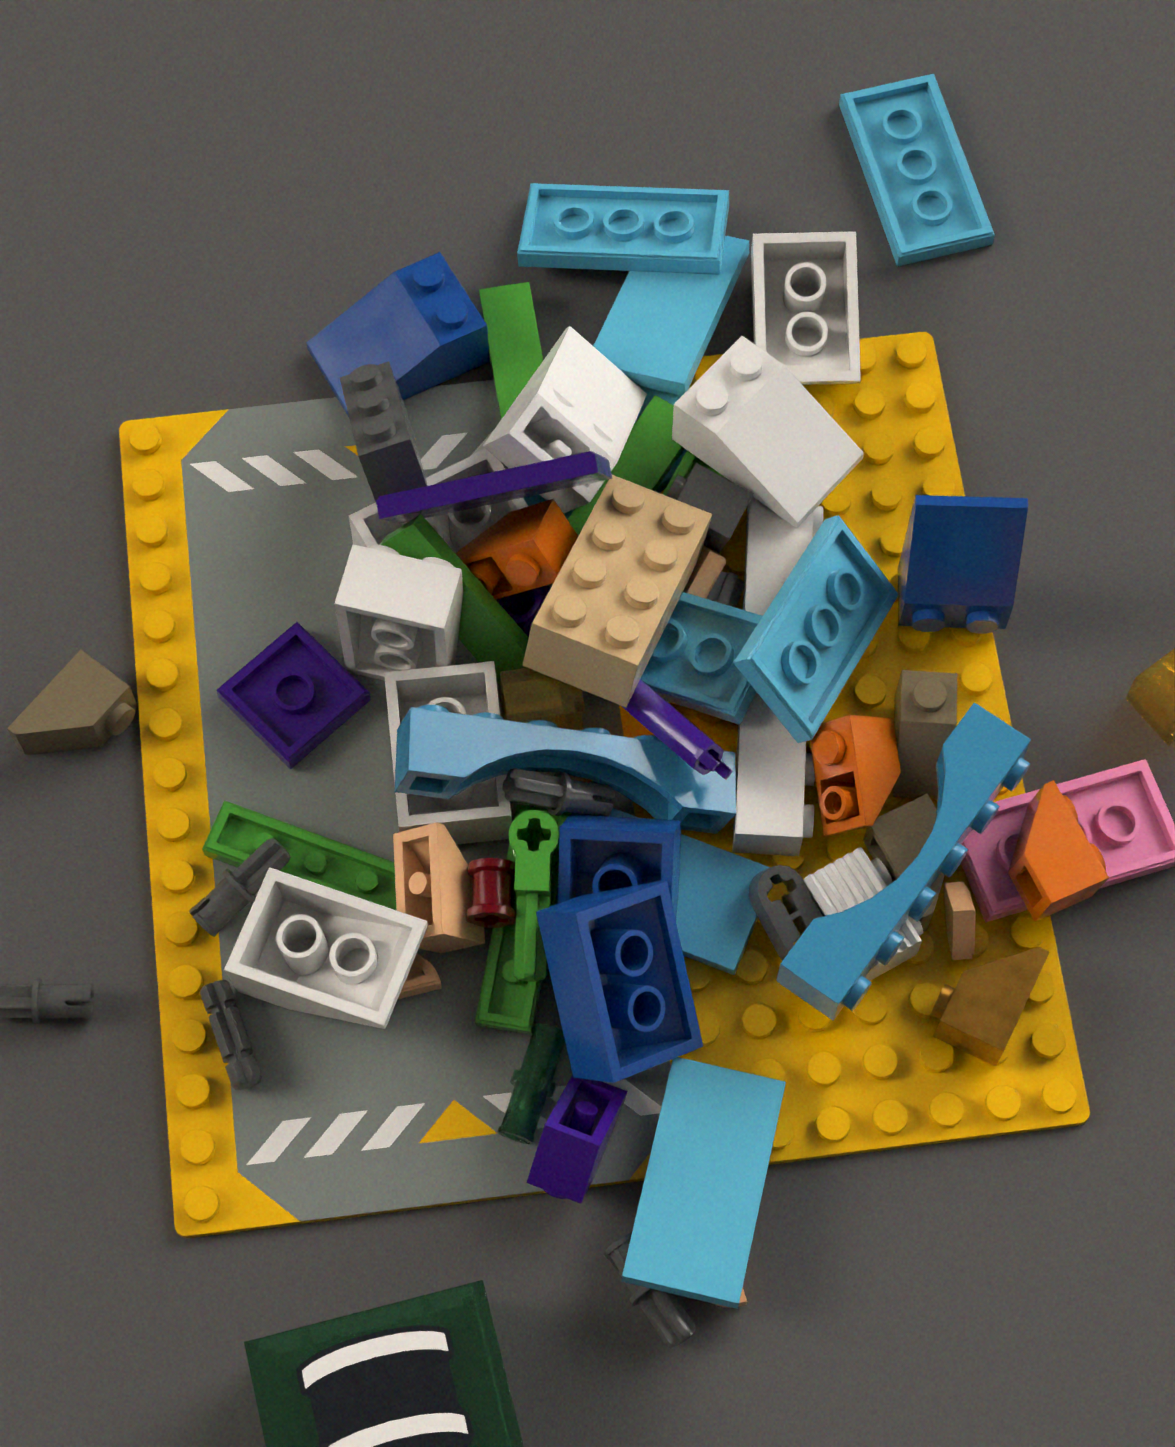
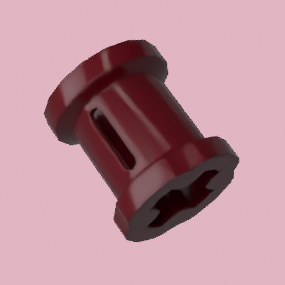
[466,858,516,928]

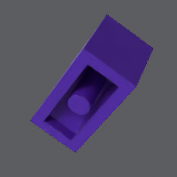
[526,1074,628,1204]

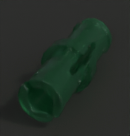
[497,1023,565,1144]

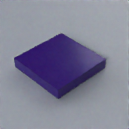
[216,622,371,770]

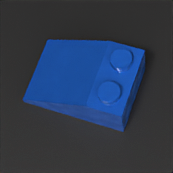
[306,252,490,417]
[898,495,1028,634]
[558,815,681,919]

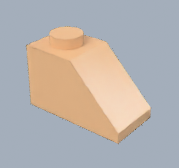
[393,822,485,953]

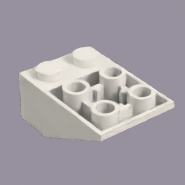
[483,326,647,514]

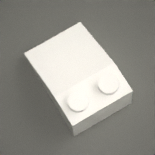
[751,232,861,385]
[672,336,864,528]
[334,544,463,681]
[224,867,428,1029]

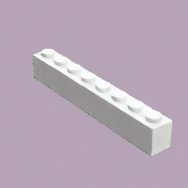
[732,497,823,856]

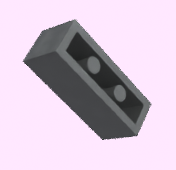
[340,361,428,505]

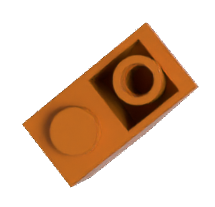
[456,499,578,599]
[810,715,901,837]
[1008,780,1109,922]

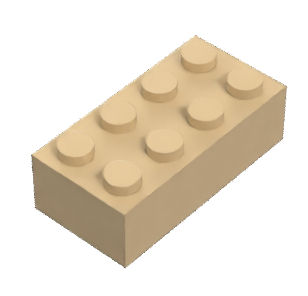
[522,475,712,707]

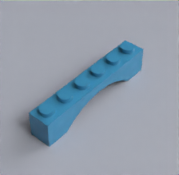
[776,702,1031,1021]
[394,705,736,834]

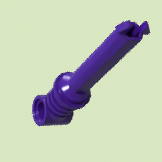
[496,585,733,780]

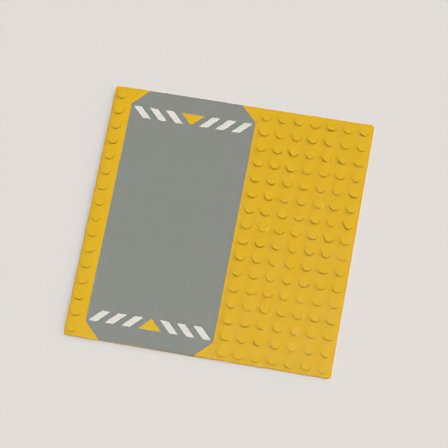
[119,332,1090,1238]

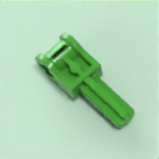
[508,810,559,982]

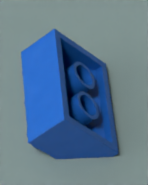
[536,881,703,1083]

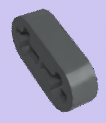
[749,865,823,961]

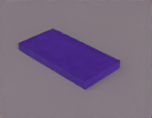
[376,451,613,523]

